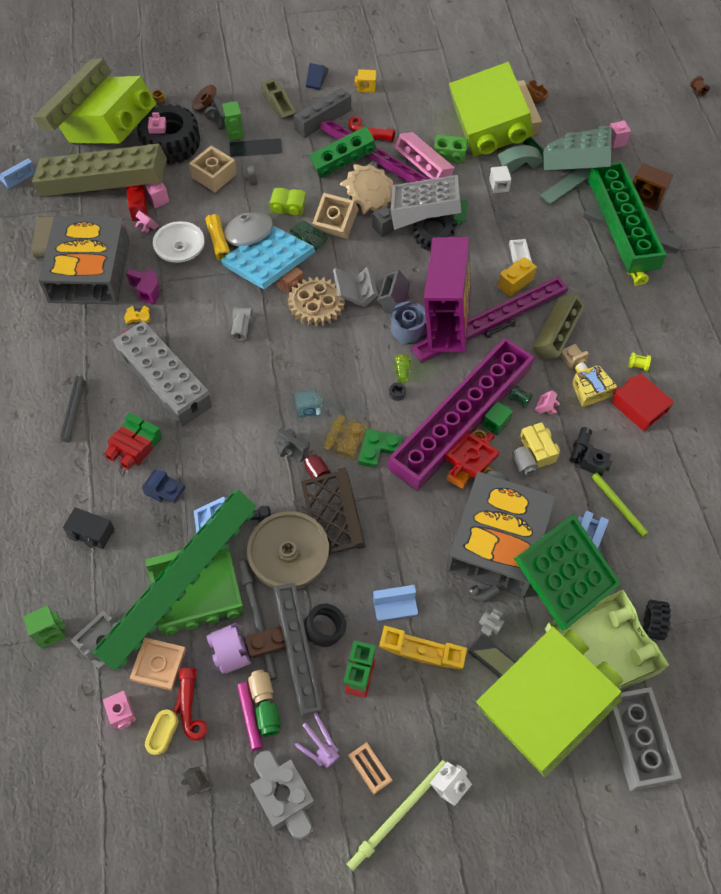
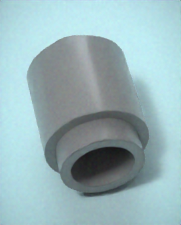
[512,446,538,476]

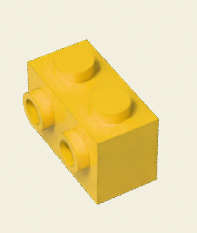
[498,256,537,297]

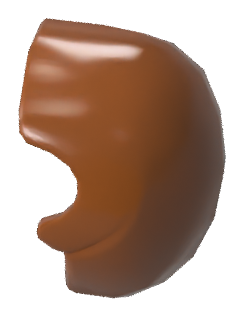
[527,80,549,103]

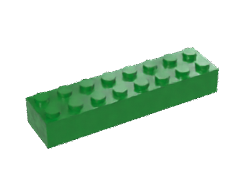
[588,161,666,273]

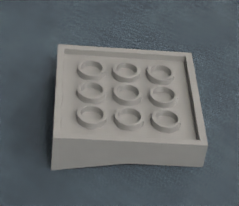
[391,175,462,230]

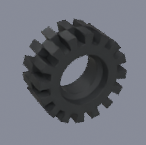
[643,600,671,640]

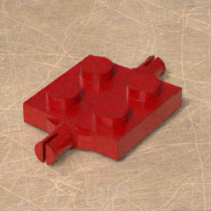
[445,432,500,478]

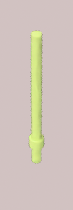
[347,760,446,871]

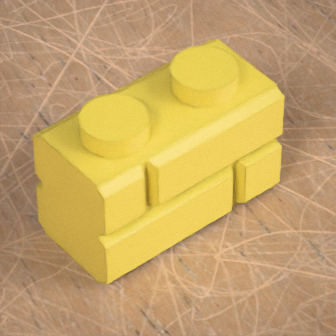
[520,422,560,469]

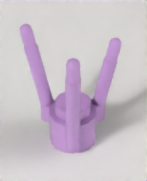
[295,712,340,769]

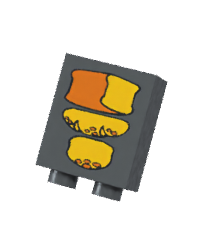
[39,214,130,305]
[445,471,556,598]

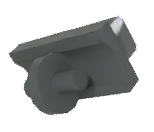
[205,98,225,129]
[274,428,310,462]

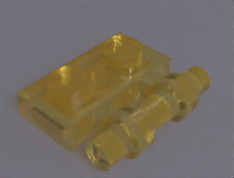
[324,415,368,459]

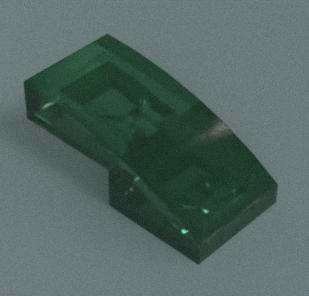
[290,220,328,251]

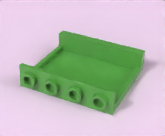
[145,545,244,635]

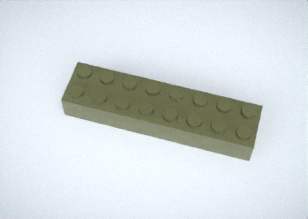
[32,144,167,197]

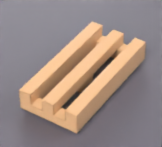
[348,742,393,795]

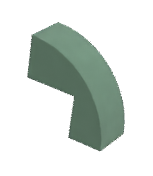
[497,145,544,174]

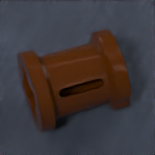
[690,76,710,97]

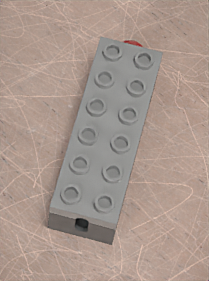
[113,321,212,427]

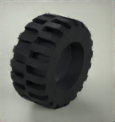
[137,104,200,164]

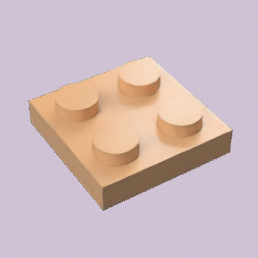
[129,637,186,691]

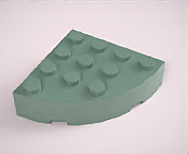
[544,126,612,170]

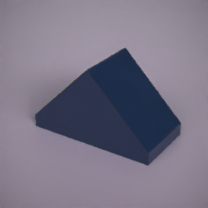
[306,63,328,90]

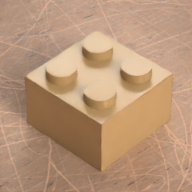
[189,146,237,193]
[312,193,359,239]

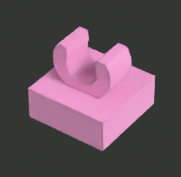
[148,113,166,133]
[135,211,159,234]
[535,390,560,415]

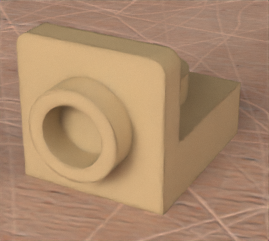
[560,344,589,370]

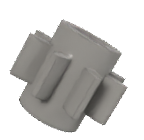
[479,608,505,636]

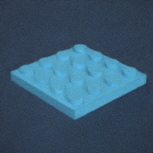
[220,226,315,289]

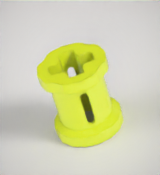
[627,272,649,286]
[628,352,651,372]

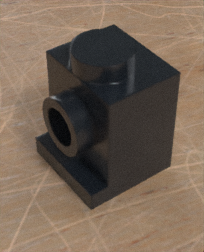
[580,444,613,477]

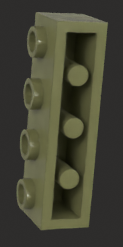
[532,293,585,360]

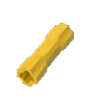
[205,214,230,261]

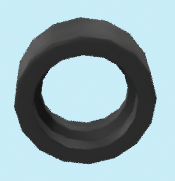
[304,603,347,647]

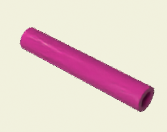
[237,682,263,751]

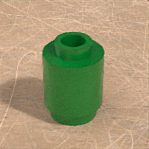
[255,701,281,737]

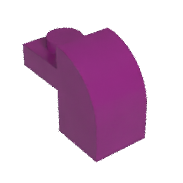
[126,269,161,305]

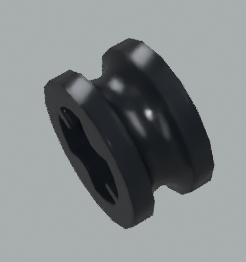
[389,382,406,401]

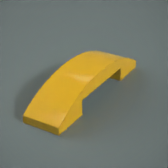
[379,625,467,670]

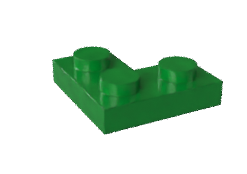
[358,429,403,468]

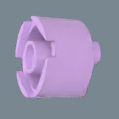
[207,623,251,674]

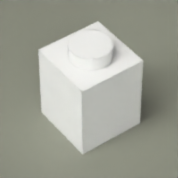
[489,166,511,193]

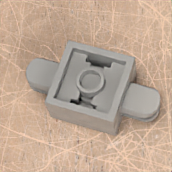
[250,751,315,840]

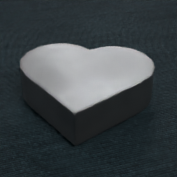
[247,165,257,186]

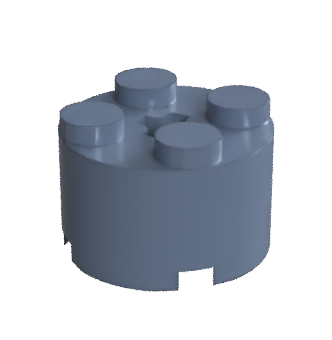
[391,301,426,345]

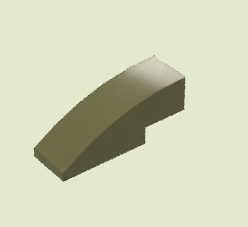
[261,78,296,119]

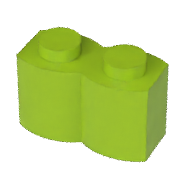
[270,188,307,216]

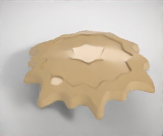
[340,164,393,215]

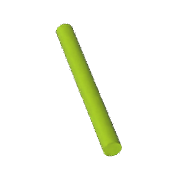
[592,473,649,537]

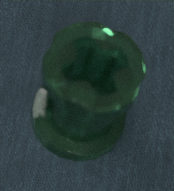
[508,385,533,408]

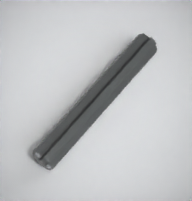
[59,376,84,442]

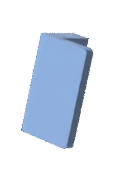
[0,158,35,189]
[373,585,418,622]

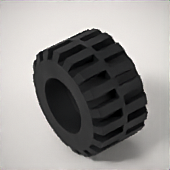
[413,214,456,251]

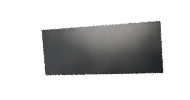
[229,138,282,157]

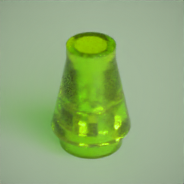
[393,354,411,383]

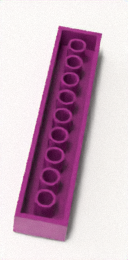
[388,337,535,492]

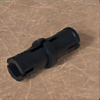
[569,427,592,465]

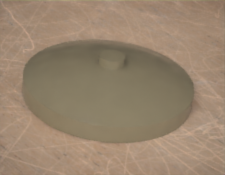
[247,511,329,589]

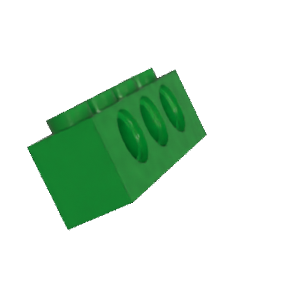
[309,126,377,178]

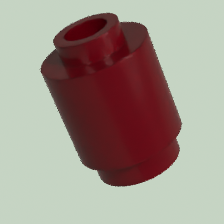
[304,454,331,484]

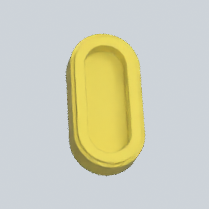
[145,709,178,755]

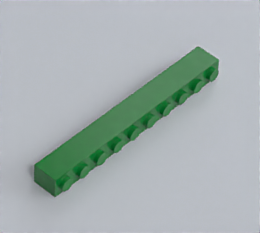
[92,490,257,671]

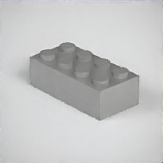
[607,687,682,792]

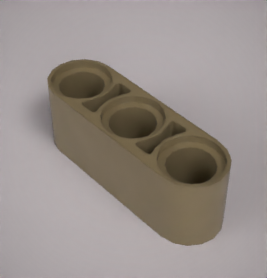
[32,216,54,257]

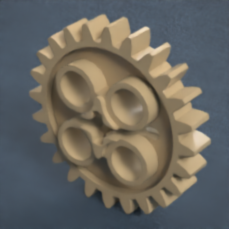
[288,276,345,327]

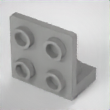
[333,267,378,307]

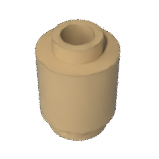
[248,670,274,705]

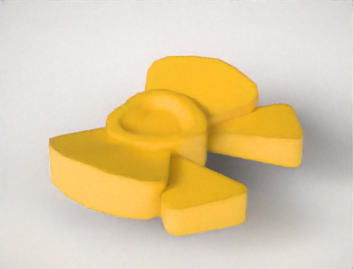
[124,306,150,324]

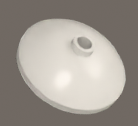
[153,221,205,263]

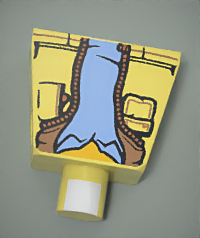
[572,362,617,408]

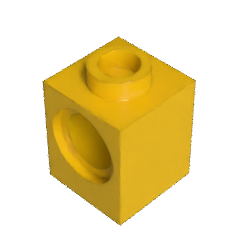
[354,69,376,93]

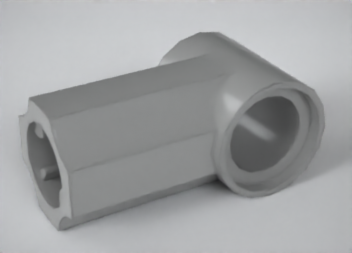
[231,307,253,342]

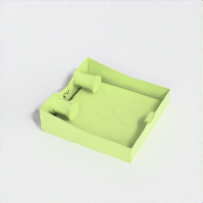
[545,590,669,691]

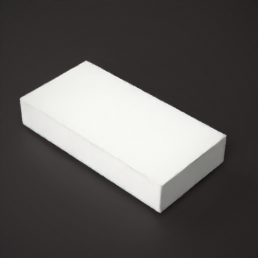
[508,239,532,263]

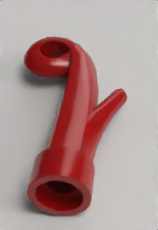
[348,116,395,142]
[173,668,208,741]

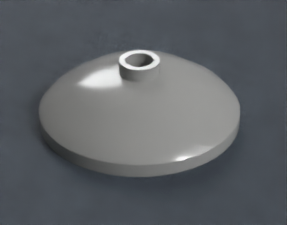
[224,212,273,246]

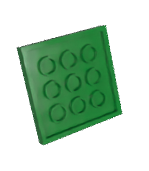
[514,514,621,631]

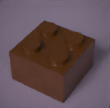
[633,163,674,211]

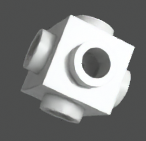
[430,762,472,806]

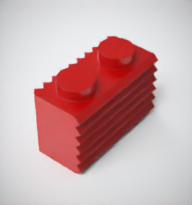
[126,185,148,221]

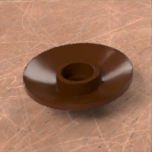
[192,85,217,111]

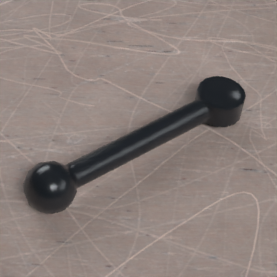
[484,319,516,338]

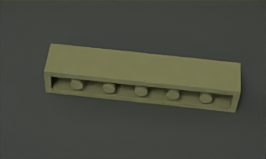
[33,58,111,131]

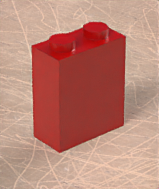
[611,373,674,431]

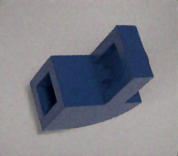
[142,469,186,504]

